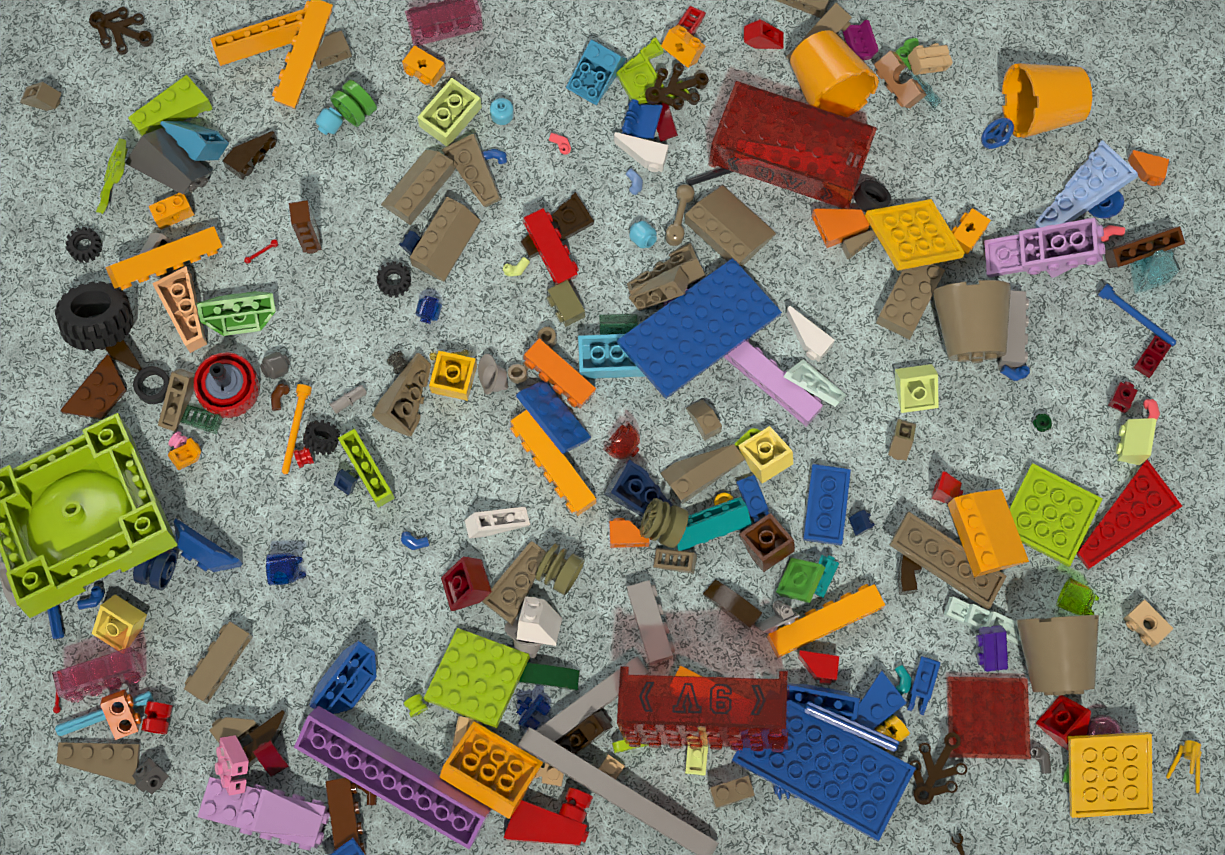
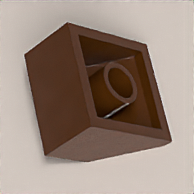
[739,513,795,572]

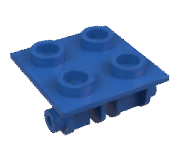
[621,99,663,139]

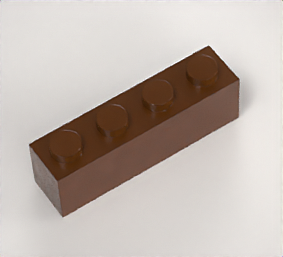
[289,200,322,254]
[1104,226,1185,268]
[325,778,366,855]

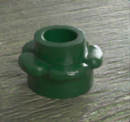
[1033,414,1052,432]

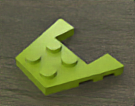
[616,37,690,104]
[96,138,128,214]

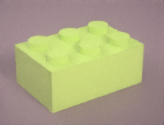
[417,78,482,146]

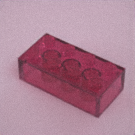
[405,0,483,46]
[52,647,146,703]

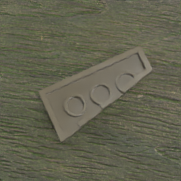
[441,133,502,207]
[482,541,546,626]
[56,742,141,785]

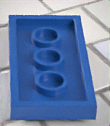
[516,381,591,454]
[803,464,851,546]

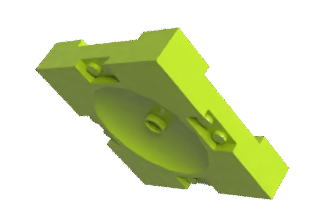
[0,413,178,618]

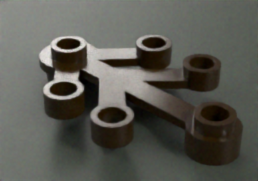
[89,7,153,55]
[645,63,709,110]
[910,732,968,805]

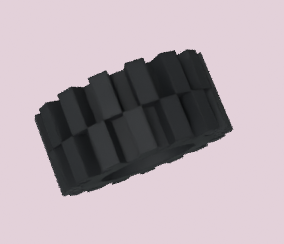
[65,227,103,263]
[376,261,411,298]
[303,420,340,456]

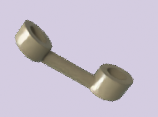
[665,184,695,246]
[507,327,557,384]

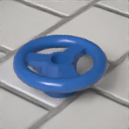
[981,118,1014,149]

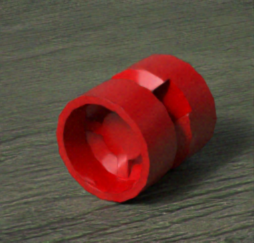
[141,702,173,734]
[559,787,593,824]

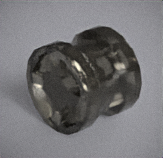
[386,351,410,374]

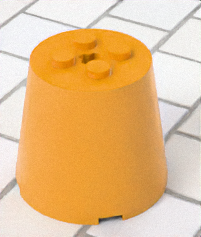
[790,30,879,123]
[1002,63,1092,138]

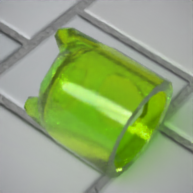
[1056,577,1099,616]

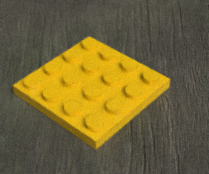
[865,199,965,271]
[1068,732,1153,818]

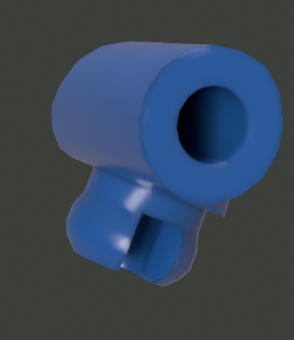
[483,149,507,164]
[1000,365,1030,381]
[401,531,429,550]
[77,586,104,610]

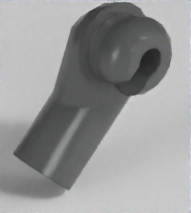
[1030,746,1051,774]

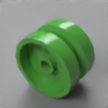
[330,80,377,127]

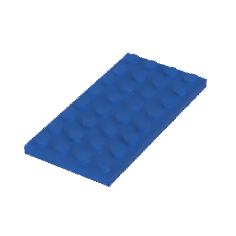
[617,258,782,399]
[732,689,916,842]

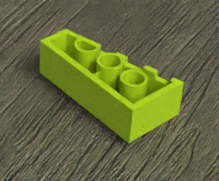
[128,75,213,137]

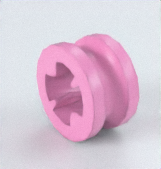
[168,431,187,449]

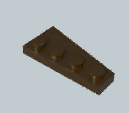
[520,192,594,259]

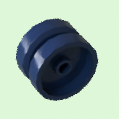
[133,549,178,591]

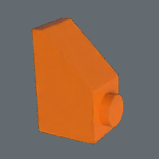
[1128,150,1169,186]
[610,518,649,548]

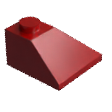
[1036,695,1091,751]

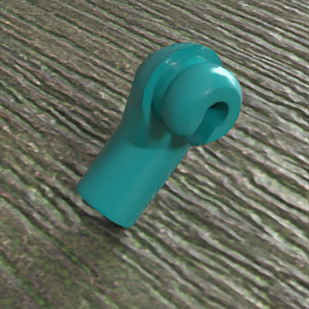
[894,664,912,695]

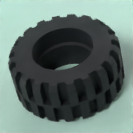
[55,281,134,351]

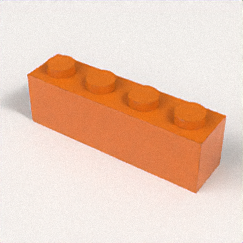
[523,338,596,409]

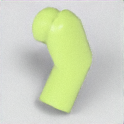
[503,257,530,277]

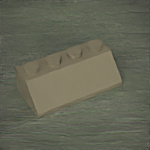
[381,150,455,225]
[410,197,481,282]

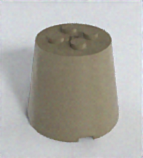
[934,280,1011,363]
[1016,615,1099,696]

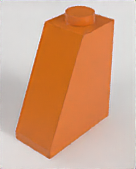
[811,209,870,248]

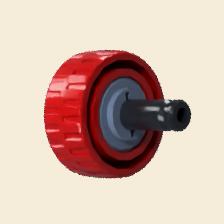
[193,352,260,418]

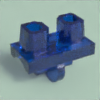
[516,694,551,730]

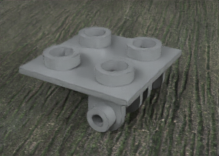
[754,600,800,633]

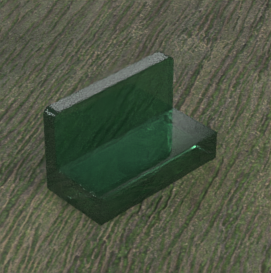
[599,314,638,335]

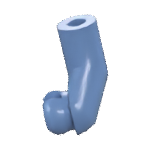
[626,168,643,195]

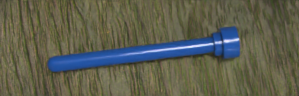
[1098,283,1176,346]

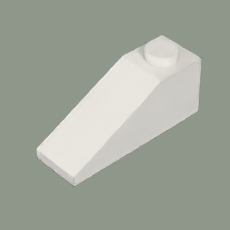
[614,132,668,172]
[786,306,835,362]
[465,507,530,539]

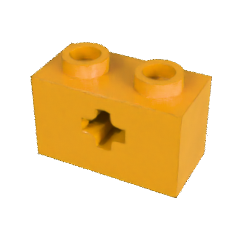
[661,24,706,68]
[402,45,446,87]
[148,193,194,230]
[952,208,991,255]

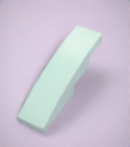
[943,596,1022,645]

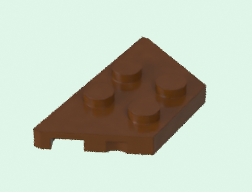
[60,354,127,420]

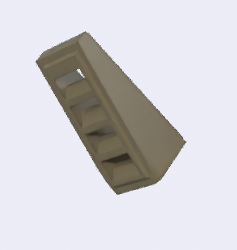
[842,229,877,260]
[653,548,697,574]

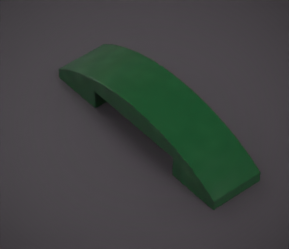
[518,663,580,691]

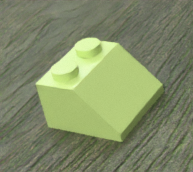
[895,364,939,413]
[1116,418,1157,466]

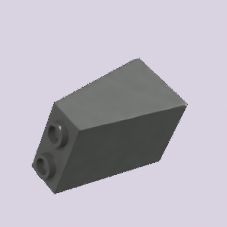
[125,128,211,194]

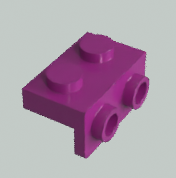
[842,20,879,60]

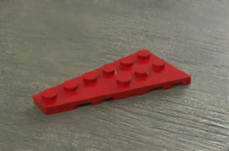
[1077,459,1182,570]

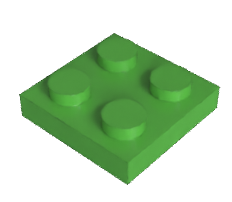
[776,558,825,603]

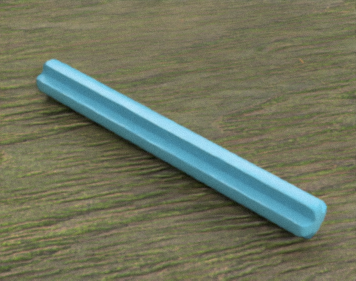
[55,691,153,736]

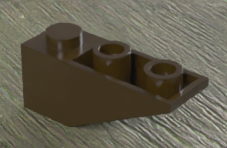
[222,131,277,180]
[557,711,613,755]

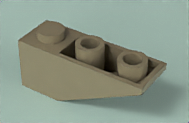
[629,267,689,311]

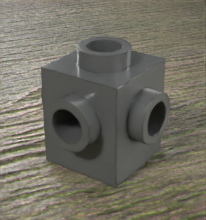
[132,758,169,795]

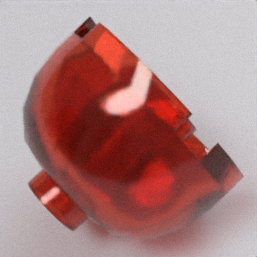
[603,421,640,460]

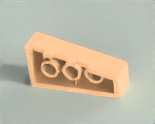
[152,266,207,353]

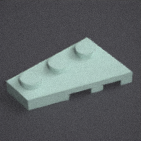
[784,359,847,407]

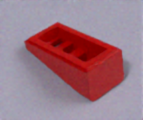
[676,6,706,36]

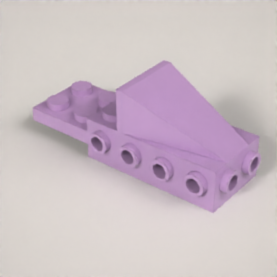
[984,218,1105,278]
[197,777,330,851]

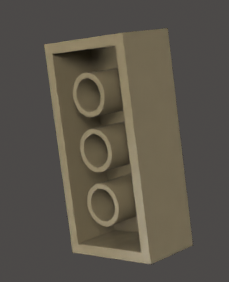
[876,264,945,340]

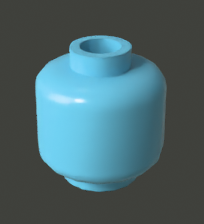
[490,98,514,125]
[315,107,343,135]
[629,221,657,249]

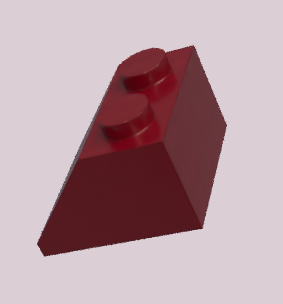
[441,556,492,611]

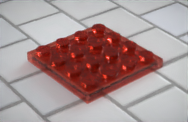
[947,677,1031,760]

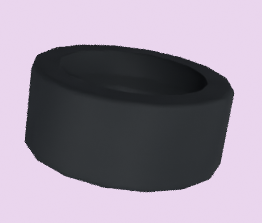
[854,180,891,212]
[133,366,170,404]

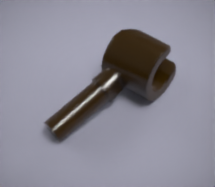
[950,833,965,855]

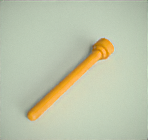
[282,384,312,474]

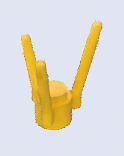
[1166,740,1202,793]

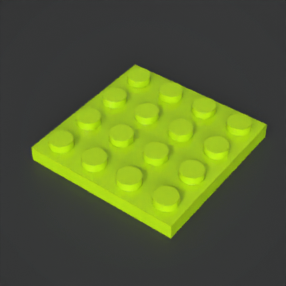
[1009,463,1103,567]
[424,628,530,728]

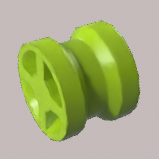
[403,694,428,718]

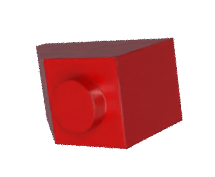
[743,19,784,49]
[931,471,963,504]
[798,650,840,685]

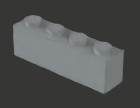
[998,290,1029,368]
[627,580,675,665]

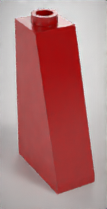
[503,800,590,846]

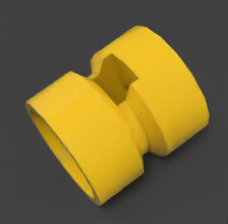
[874,714,910,753]

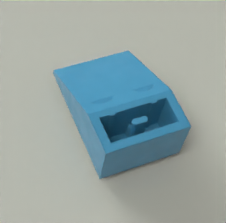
[566,39,627,106]
[161,121,229,161]

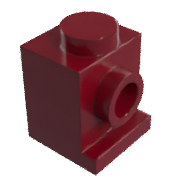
[1108,381,1138,414]

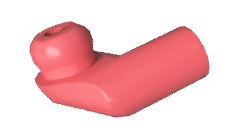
[549,133,571,155]
[1101,225,1125,242]
[1143,399,1160,422]

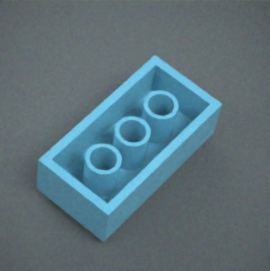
[578,334,646,379]

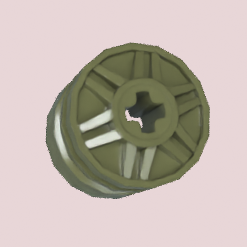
[640,498,688,548]
[535,543,585,596]

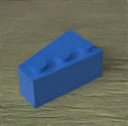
[854,671,907,738]

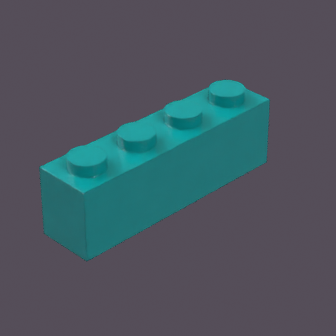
[676,497,752,551]

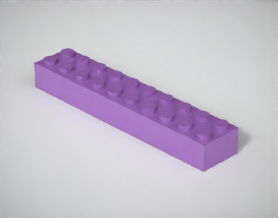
[294,706,492,849]

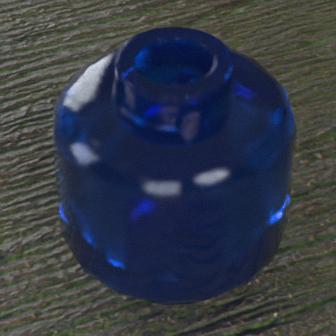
[415,295,442,324]

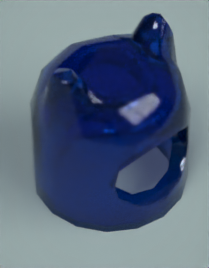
[266,553,307,586]

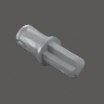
[330,385,367,414]

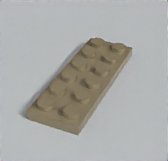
[889,512,1007,609]

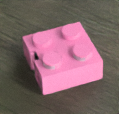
[215,735,249,796]

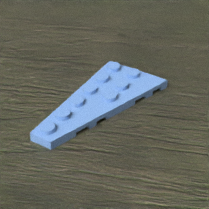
[1035,140,1138,228]

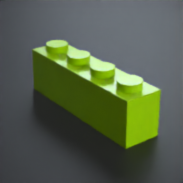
[338,429,395,508]

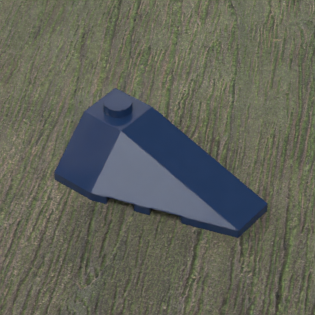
[604,460,673,517]

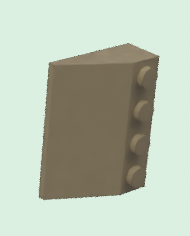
[684,185,776,267]

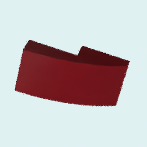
[656,103,678,142]
[1133,335,1171,378]
[253,741,289,777]

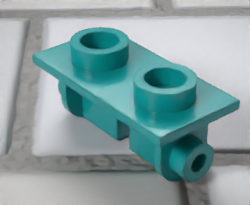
[814,555,839,598]

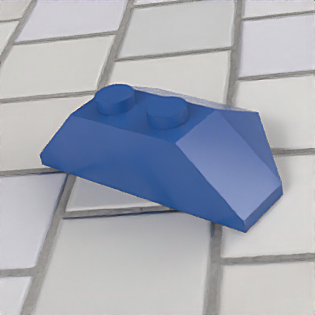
[174,518,243,572]
[309,640,377,714]
[780,683,860,721]

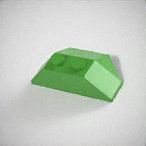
[197,291,276,336]

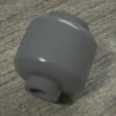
[260,352,290,380]

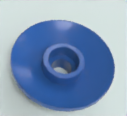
[1088,191,1124,218]

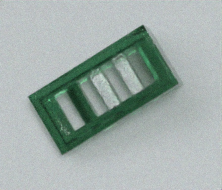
[180,405,223,435]

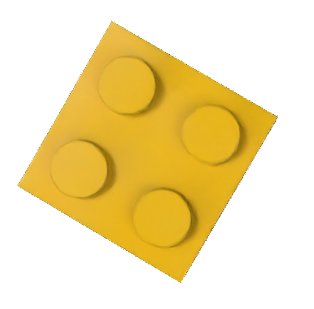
[429,350,477,401]

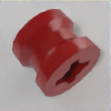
[293,447,314,468]

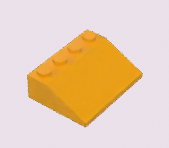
[947,489,1029,578]
[439,721,543,819]

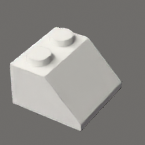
[517,596,562,646]

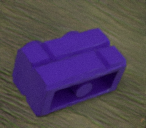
[976,625,1008,672]

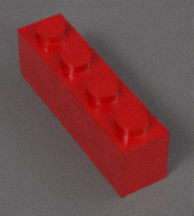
[522,208,579,286]

